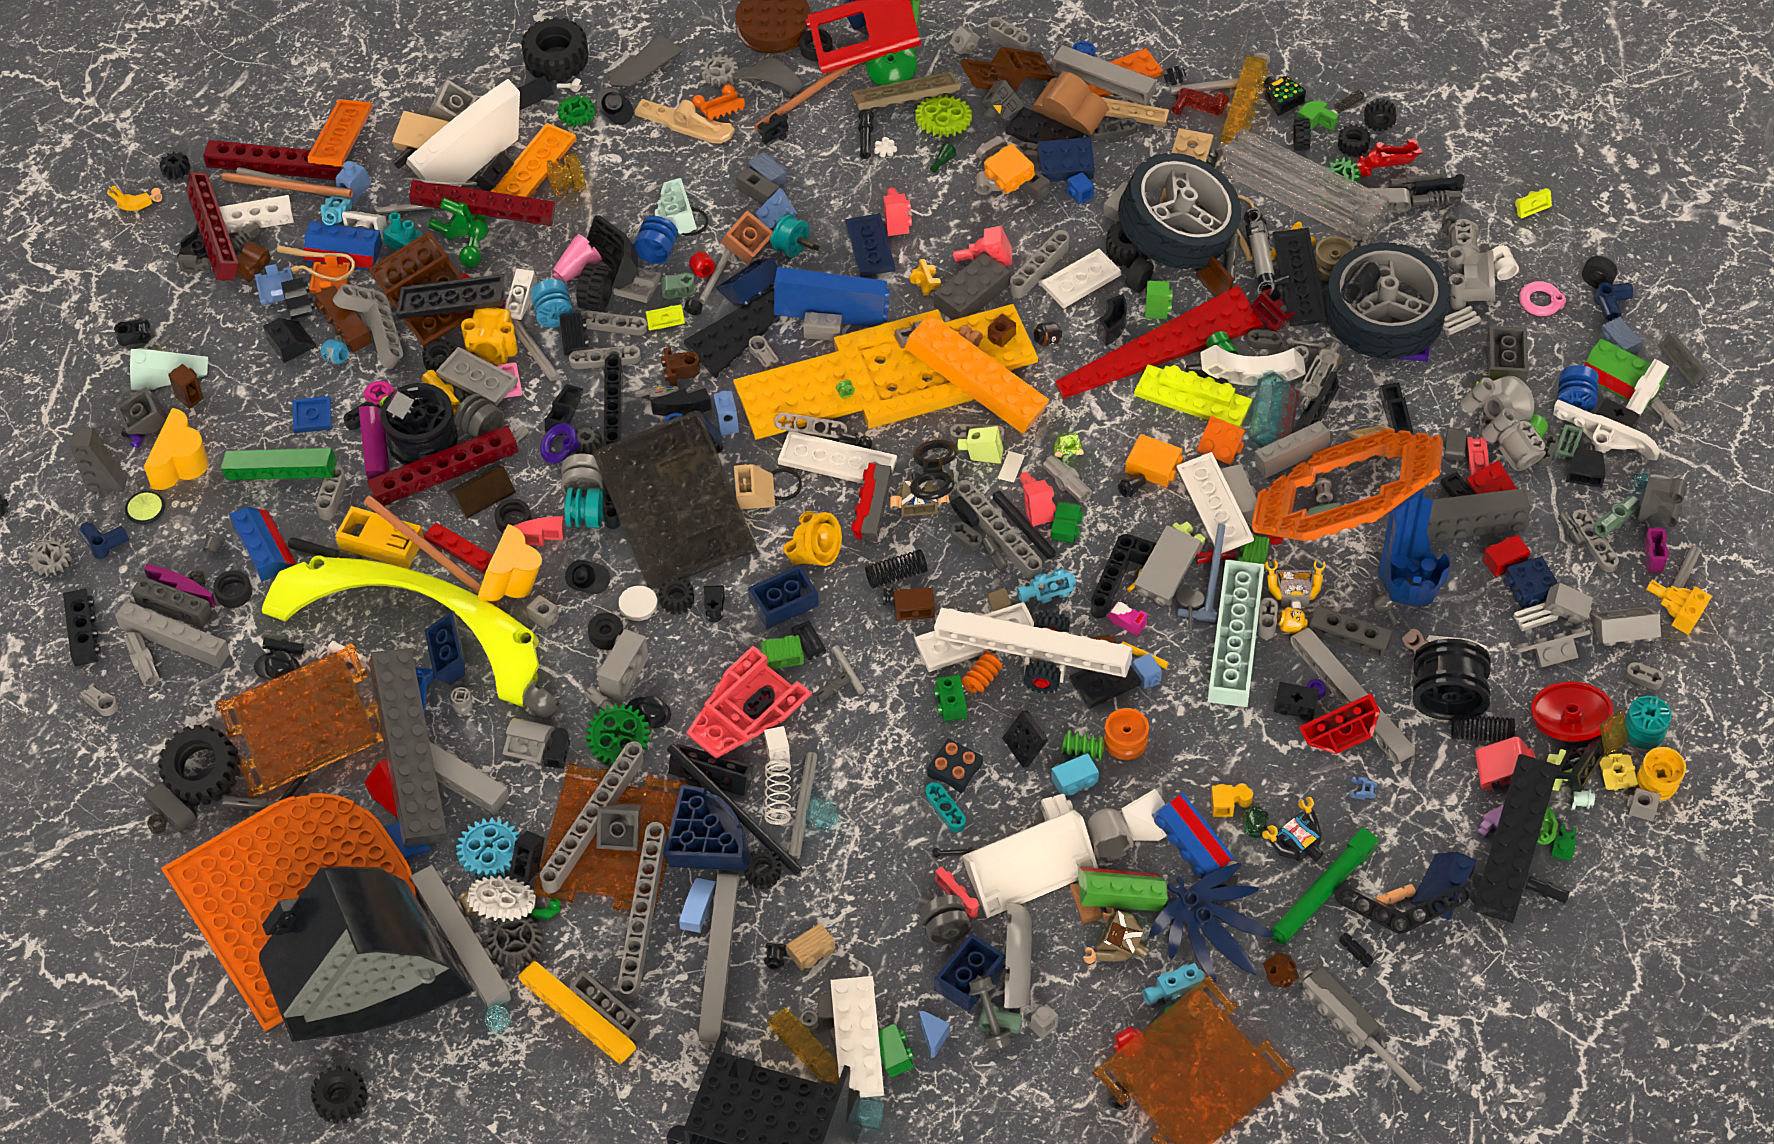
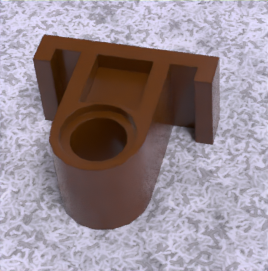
[661,347,700,386]

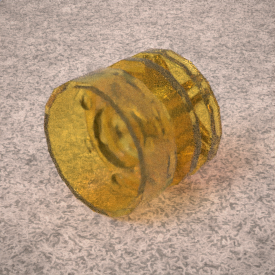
[546,153,586,197]

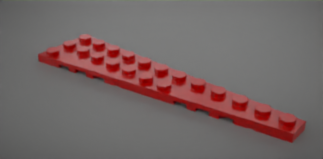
[1055,285,1263,399]

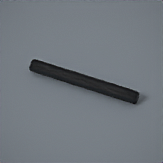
[993,490,1056,560]

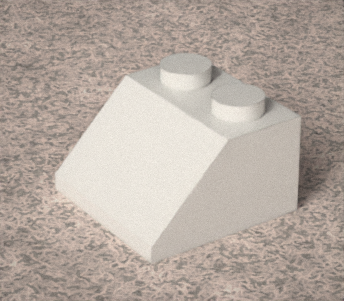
[342,211,388,241]

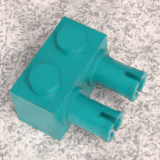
[382,212,423,251]

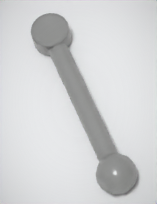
[1287,338,1325,350]

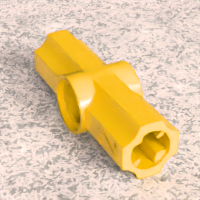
[421,370,461,415]

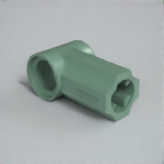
[978,1005,1022,1034]

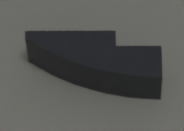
[1378,382,1413,434]
[545,384,583,436]
[650,388,712,416]

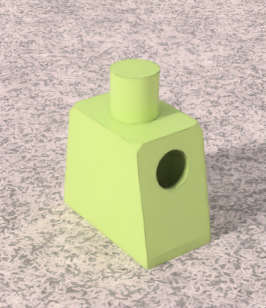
[958,426,1004,463]

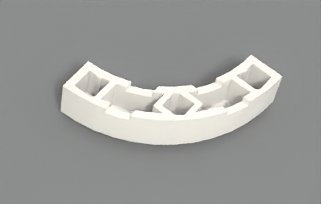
[1200,345,1306,386]

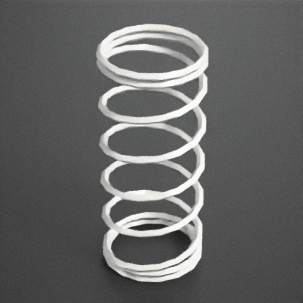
[765,760,791,825]

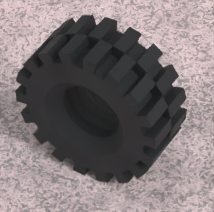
[311,1065,368,1124]

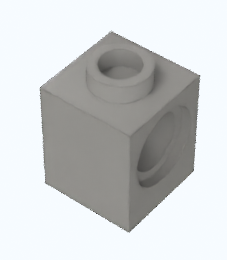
[527,595,559,630]
[1627,788,1661,822]

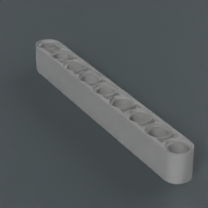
[1290,628,1415,765]
[540,741,644,893]
[618,822,667,1001]
[699,873,739,1042]

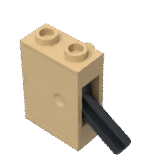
[392,111,449,169]

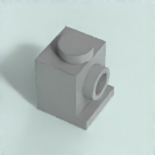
[1028,1004,1058,1040]

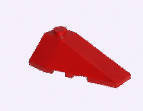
[364,759,398,820]

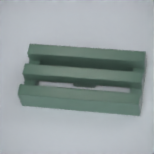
[1554,424,1584,461]

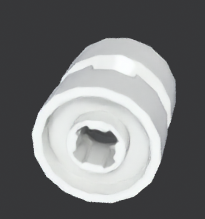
[1492,245,1519,280]

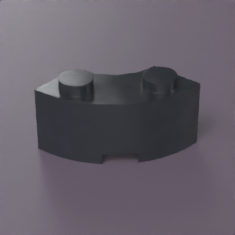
[1098,294,1127,346]

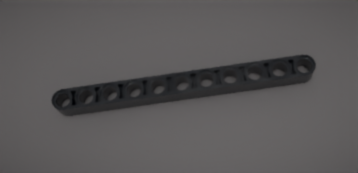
[603,355,623,529]

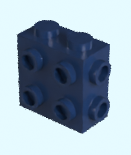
[1504,556,1558,608]

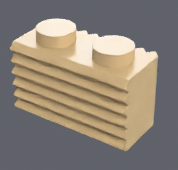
[786,923,835,971]

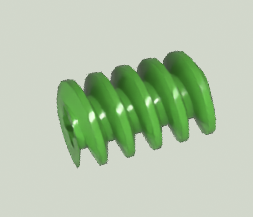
[1062,730,1105,761]

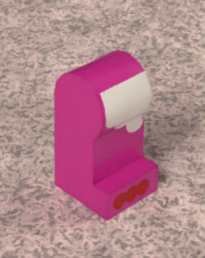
[1108,602,1148,637]

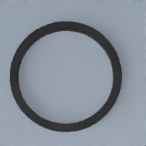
[681,207,708,236]
[770,468,802,500]

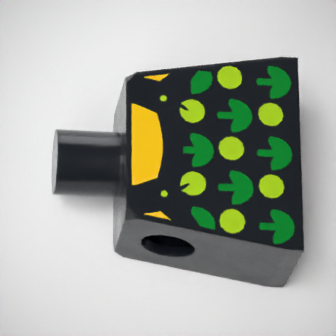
[1265,76,1306,116]

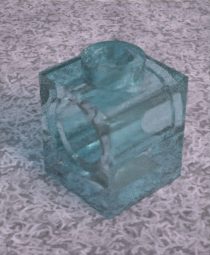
[806,797,839,831]

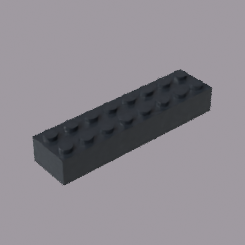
[1473,754,1559,923]

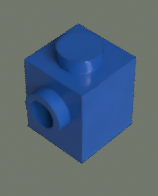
[1066,172,1094,204]

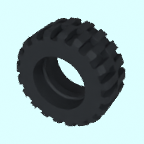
[521,17,589,82]
[158,724,241,806]

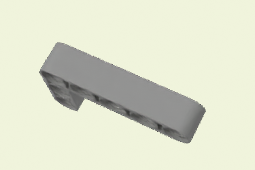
[333,284,403,369]

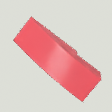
[503,516,565,546]

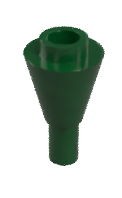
[930,143,957,173]

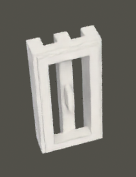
[1443,306,1481,335]
[1513,602,1558,631]

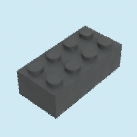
[934,252,1010,320]

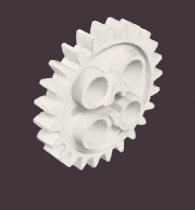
[467,875,536,922]

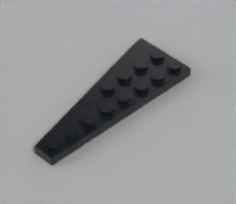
[684,289,780,378]

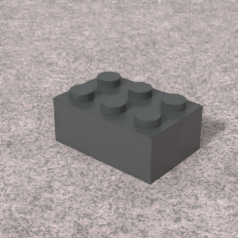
[1487,326,1529,384]

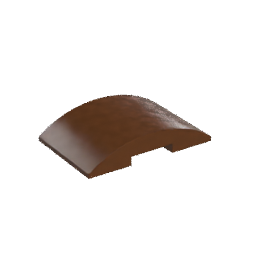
[368,231,474,347]

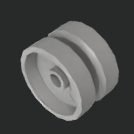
[561,454,603,497]

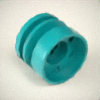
[564,487,603,529]
[1623,695,1672,750]

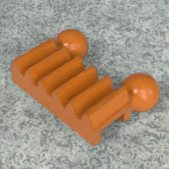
[692,84,745,121]

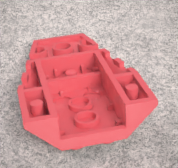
[686,646,812,759]

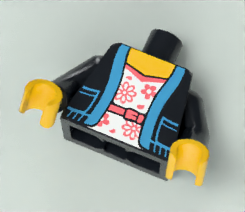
[1262,797,1324,862]

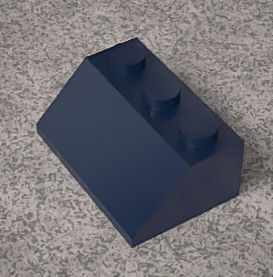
[716,257,778,306]
[425,611,465,685]
[1411,852,1477,921]

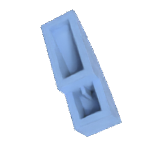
[679,878,716,933]

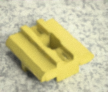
[1599,753,1638,791]

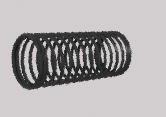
[1341,262,1381,304]
[865,549,928,589]
[1451,714,1515,742]

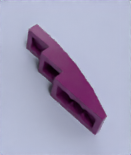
[144,564,216,608]

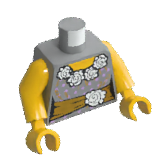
[1264,560,1325,611]

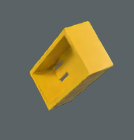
[335,506,424,569]

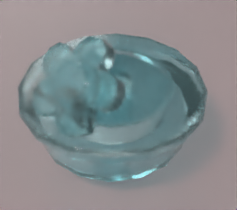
[1632,470,1650,489]
[484,1006,511,1032]

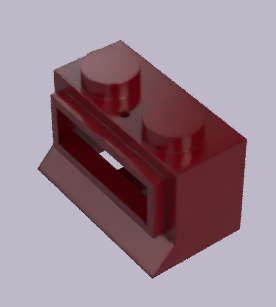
[1250,288,1295,332]

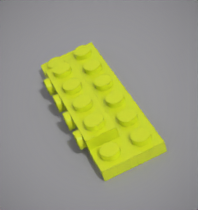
[1134,364,1252,427]

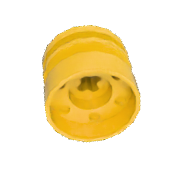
[1636,747,1686,800]

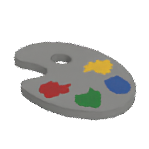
[634,386,678,399]

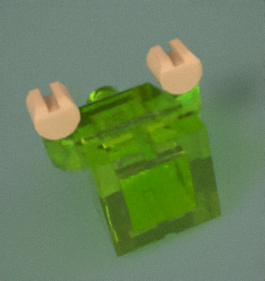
[1054,432,1084,458]

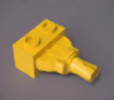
[1646,579,1712,635]

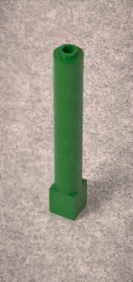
[1270,827,1379,944]

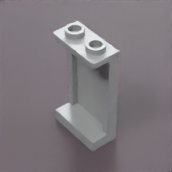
[1134,525,1203,606]

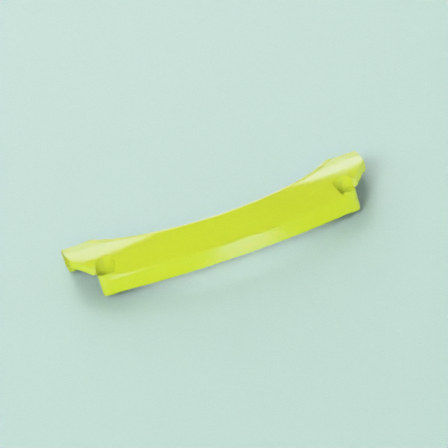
[262,556,539,708]

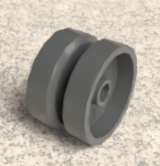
[919,895,971,945]

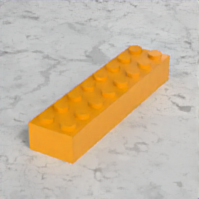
[904,313,1049,435]

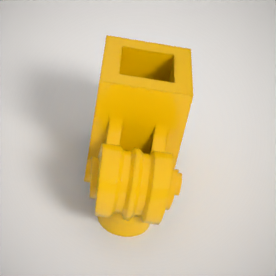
[1211,783,1253,817]

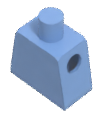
[336,161,371,205]
[713,391,739,436]

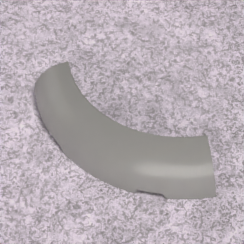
[1004,903,1032,1008]

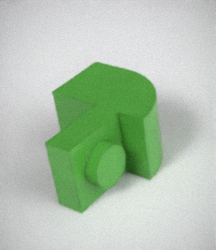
[1297,101,1339,131]

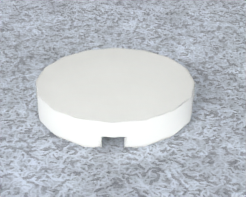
[619,586,658,621]

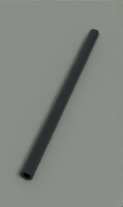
[667,743,802,876]

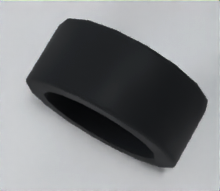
[800,29,833,61]
[494,499,532,533]
[213,570,252,608]

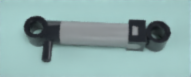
[1244,208,1291,301]

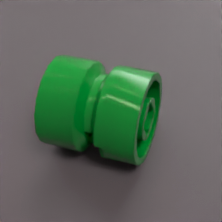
[1206,331,1239,355]

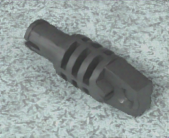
[1411,190,1462,207]
[230,222,262,253]

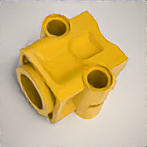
[461,307,518,366]

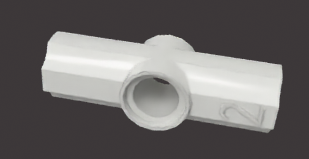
[1626,359,1669,416]

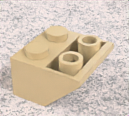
[734,464,775,510]

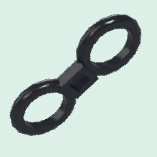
[910,440,958,500]

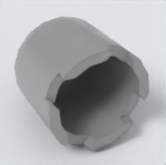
[1087,808,1133,861]

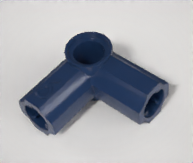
[1594,282,1634,321]
[78,522,129,559]

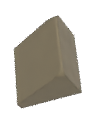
[987,588,1012,612]

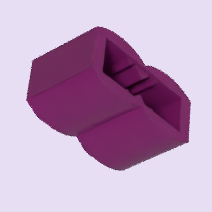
[1643,527,1669,573]

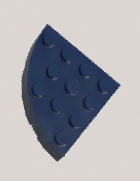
[663,785,749,870]

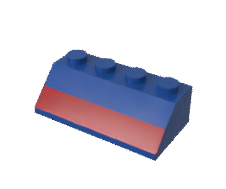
[303,221,383,271]
[229,507,296,582]
[1152,792,1234,879]

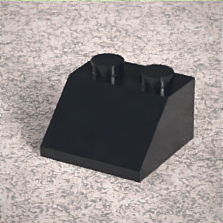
[263,318,316,363]

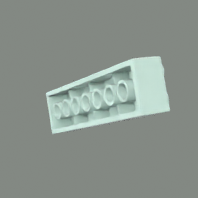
[1208,560,1265,707]

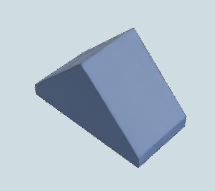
[919,1011,950,1058]

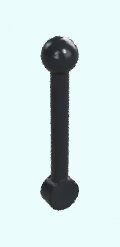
[932,847,975,857]

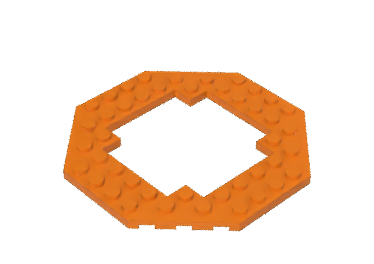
[1251,429,1443,541]

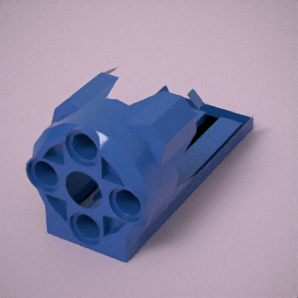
[1378,489,1450,606]

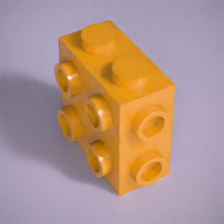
[984,143,1035,194]

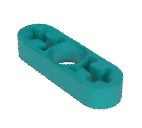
[925,782,966,833]

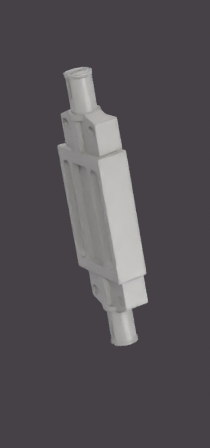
[1300,341,1340,409]

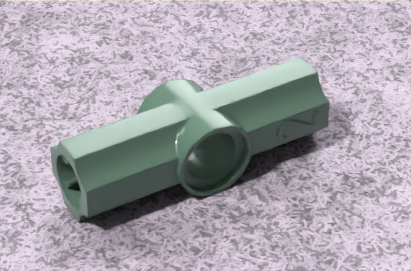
[1593,496,1641,537]

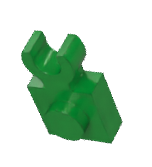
[1551,824,1577,861]

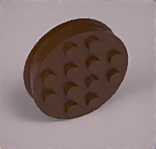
[735,0,811,53]

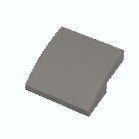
[614,267,661,303]

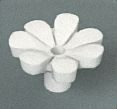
[874,137,897,157]

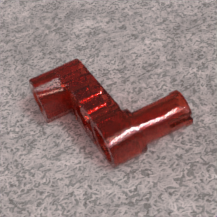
[1171,88,1229,116]

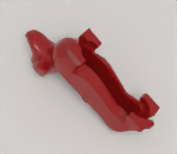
[1351,139,1423,178]

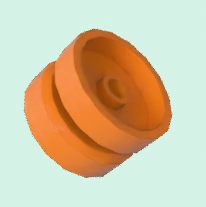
[1104,708,1149,760]

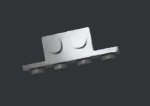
[1511,628,1591,668]

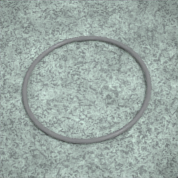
[407,177,477,185]

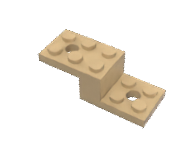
[1159,128,1213,206]

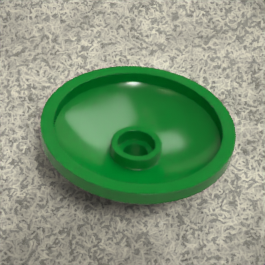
[865,48,917,86]

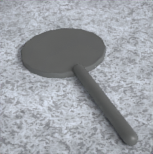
[1175,588,1205,632]

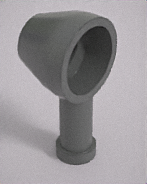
[1372,592,1401,628]

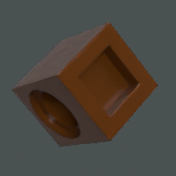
[988,314,1016,347]

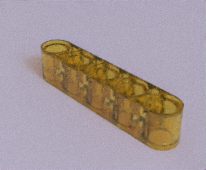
[767,1007,839,1084]

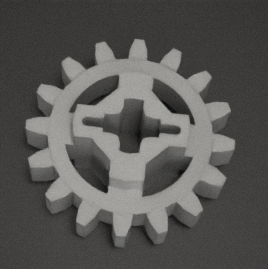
[701,54,738,87]
[28,537,72,577]

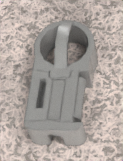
[749,336,779,371]
[81,683,118,716]

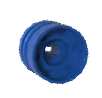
[633,216,678,264]
[1557,365,1599,412]

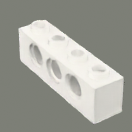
[219,195,294,234]

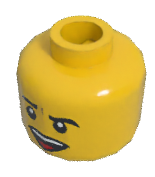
[1277,607,1308,635]

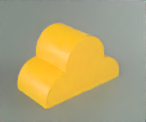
[144,408,209,490]
[477,524,542,601]

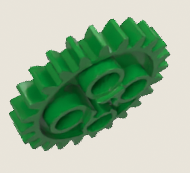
[585,703,651,766]

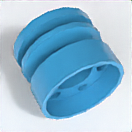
[530,279,574,328]

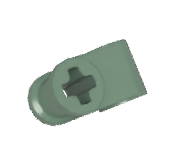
[661,273,696,300]

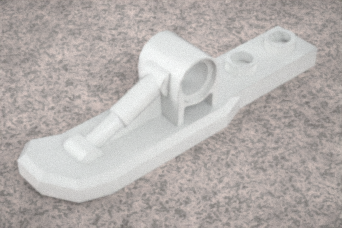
[1553,400,1660,460]

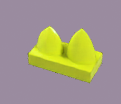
[1515,188,1552,219]
[645,305,685,331]

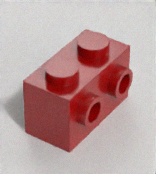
[1482,535,1530,577]

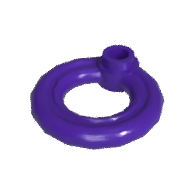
[540,423,580,464]

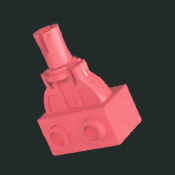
[883,187,912,236]
[953,226,1012,266]
[1020,472,1056,526]

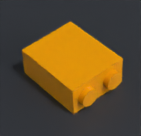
[1125,434,1184,488]

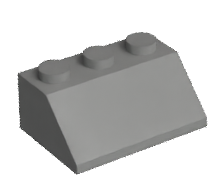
[1590,607,1661,646]

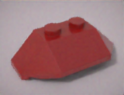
[1299,693,1380,754]

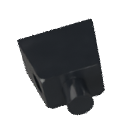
[1566,443,1605,488]

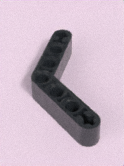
[1335,886,1469,934]

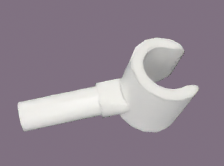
[557,78,582,92]

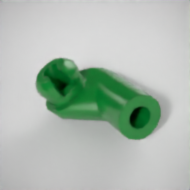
[532,898,561,919]

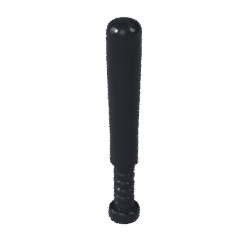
[288,538,362,560]

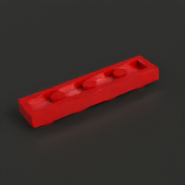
[424,522,493,574]

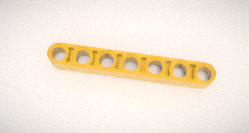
[518,961,637,1064]

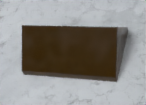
[447,465,516,519]

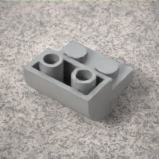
[502,718,554,764]

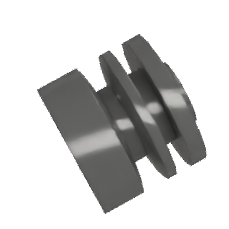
[454,394,505,438]

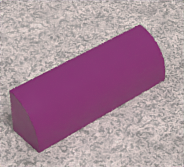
[359,406,390,480]

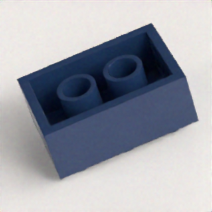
[1037,137,1095,182]
[748,565,819,629]
[934,933,1006,1013]

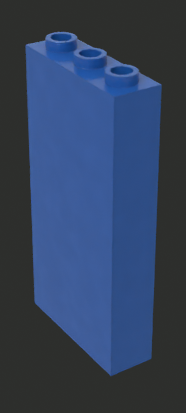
[774,267,890,327]

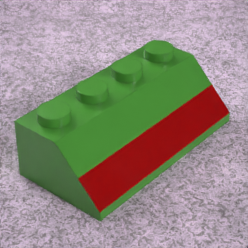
[1584,338,1667,410]
[1078,867,1168,912]

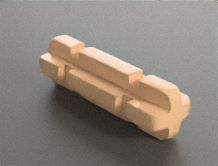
[1376,884,1416,905]

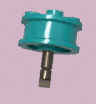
[770,214,820,258]

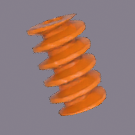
[961,651,1003,693]

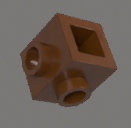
[1263,953,1299,988]

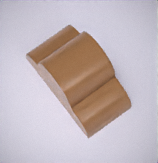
[1032,72,1109,136]

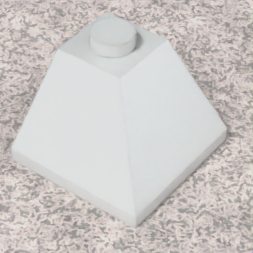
[1121,789,1167,841]

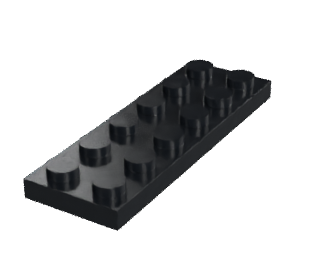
[1272,227,1327,327]
[396,274,507,319]

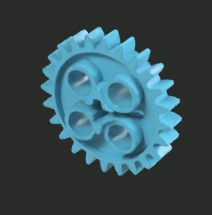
[456,817,520,880]

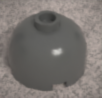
[522,680,562,718]

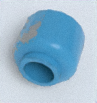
[321,339,348,365]

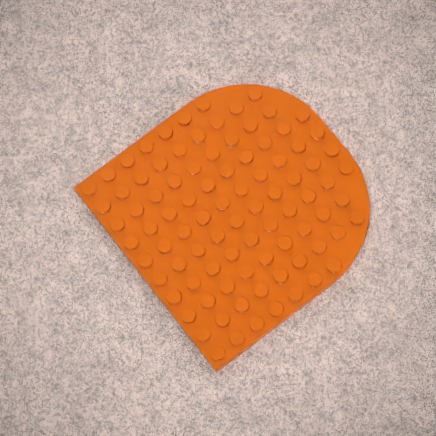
[161,793,416,1032]

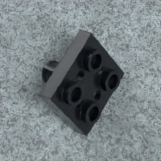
[1002,710,1048,768]

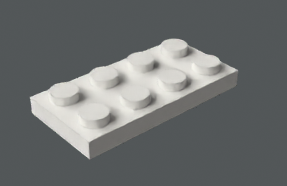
[1041,249,1121,309]

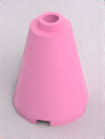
[552,234,602,283]

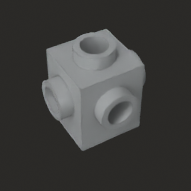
[949,26,980,55]

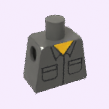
[982,80,1024,122]

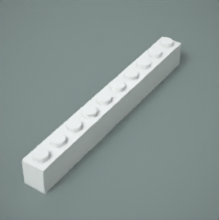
[934,608,1132,677]

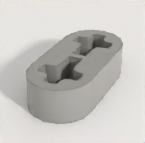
[976,136,1008,162]
[1626,662,1664,690]

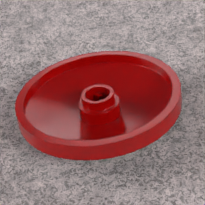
[1531,681,1613,742]

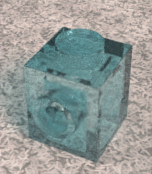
[857,1098,885,1131]

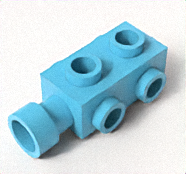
[321,196,352,225]
[1017,568,1076,603]
[1142,963,1205,1005]

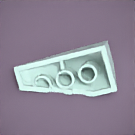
[655,178,697,234]
[130,349,208,391]

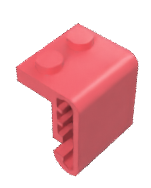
[1475,737,1536,790]

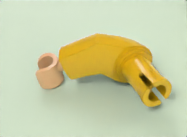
[107,186,162,211]

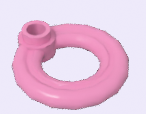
[1519,281,1566,316]

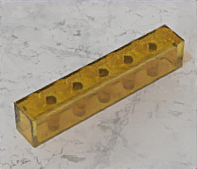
[1220,55,1269,151]

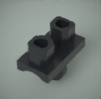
[757,113,789,144]

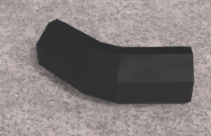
[587,215,638,289]

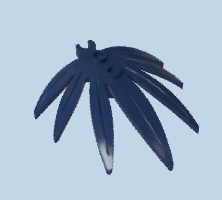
[1149,863,1274,983]

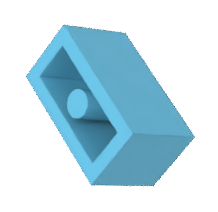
[1051,753,1099,796]

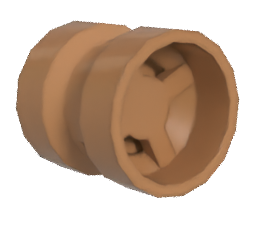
[958,325,983,347]

